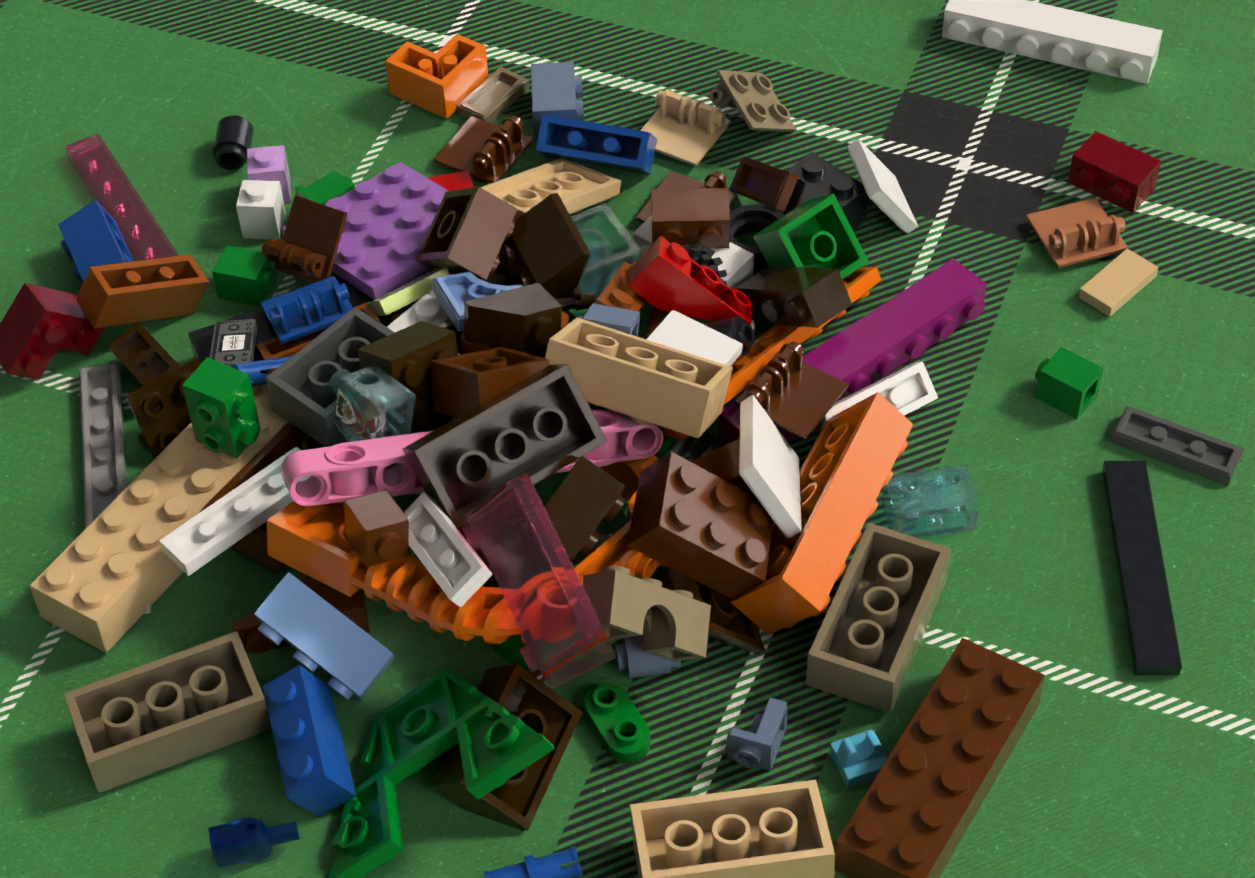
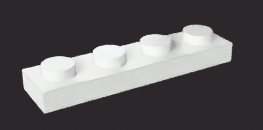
[159,446,311,576]

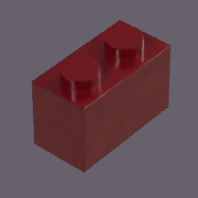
[1068,131,1161,213]

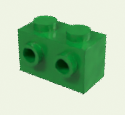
[182,357,261,459]

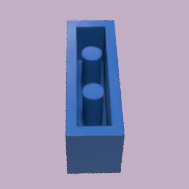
[536,114,657,175]
[58,200,134,284]
[263,665,356,818]

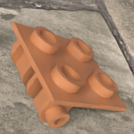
[1026,198,1128,268]

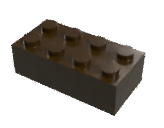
[403,364,608,529]

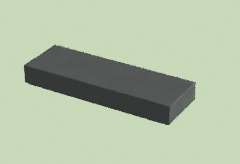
[1110,406,1244,486]

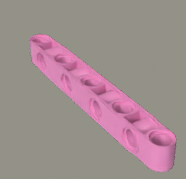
[280,409,663,506]

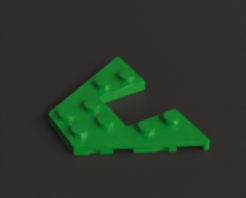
[327,667,555,878]

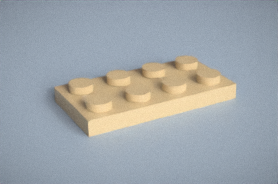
[480,158,621,221]

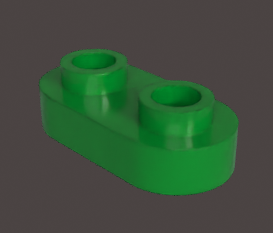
[584,683,651,763]

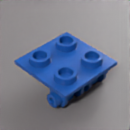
[260,276,353,344]

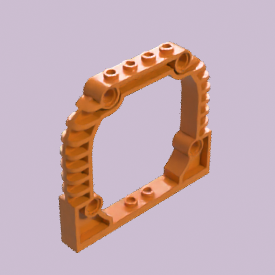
[267,433,662,644]

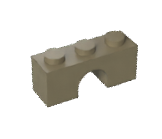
[577,566,711,662]

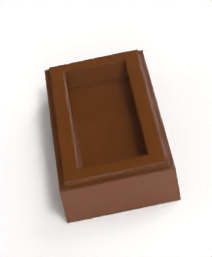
[729,156,799,212]

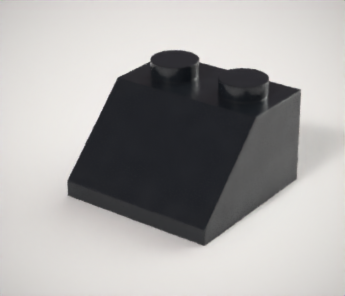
[774,152,868,230]

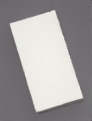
[739,395,802,538]

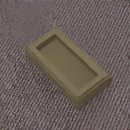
[457,67,529,123]

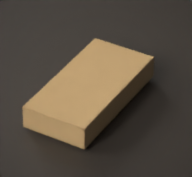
[1078,248,1159,317]

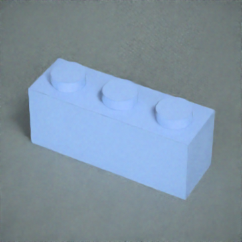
[254,572,395,701]

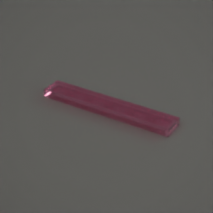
[65,133,179,261]

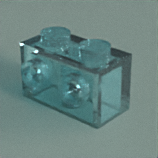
[882,465,979,538]

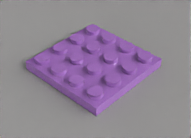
[281,162,448,299]

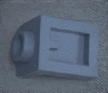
[727,698,787,771]

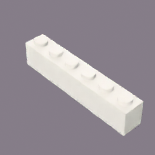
[942,0,1163,84]

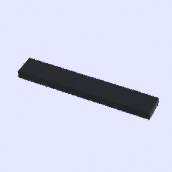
[1102,461,1182,675]

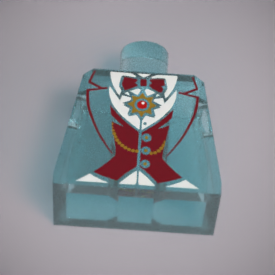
[329,366,416,442]

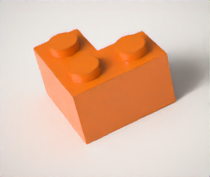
[385,34,488,119]

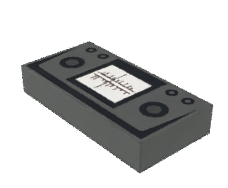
[210,319,257,367]

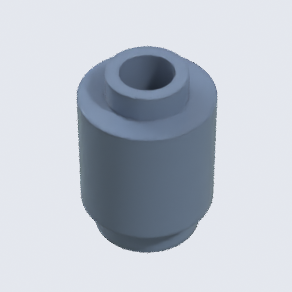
[615,632,681,679]

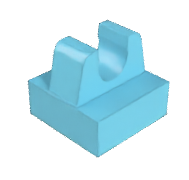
[830,729,887,789]

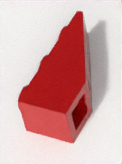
[628,236,752,325]

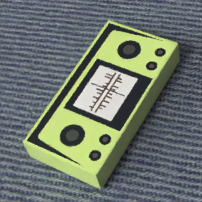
[367,268,450,316]

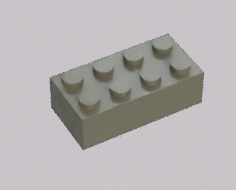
[806,522,951,713]
[63,631,272,793]

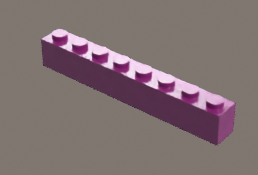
[718,258,987,445]

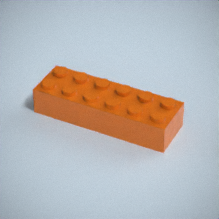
[730,392,913,635]

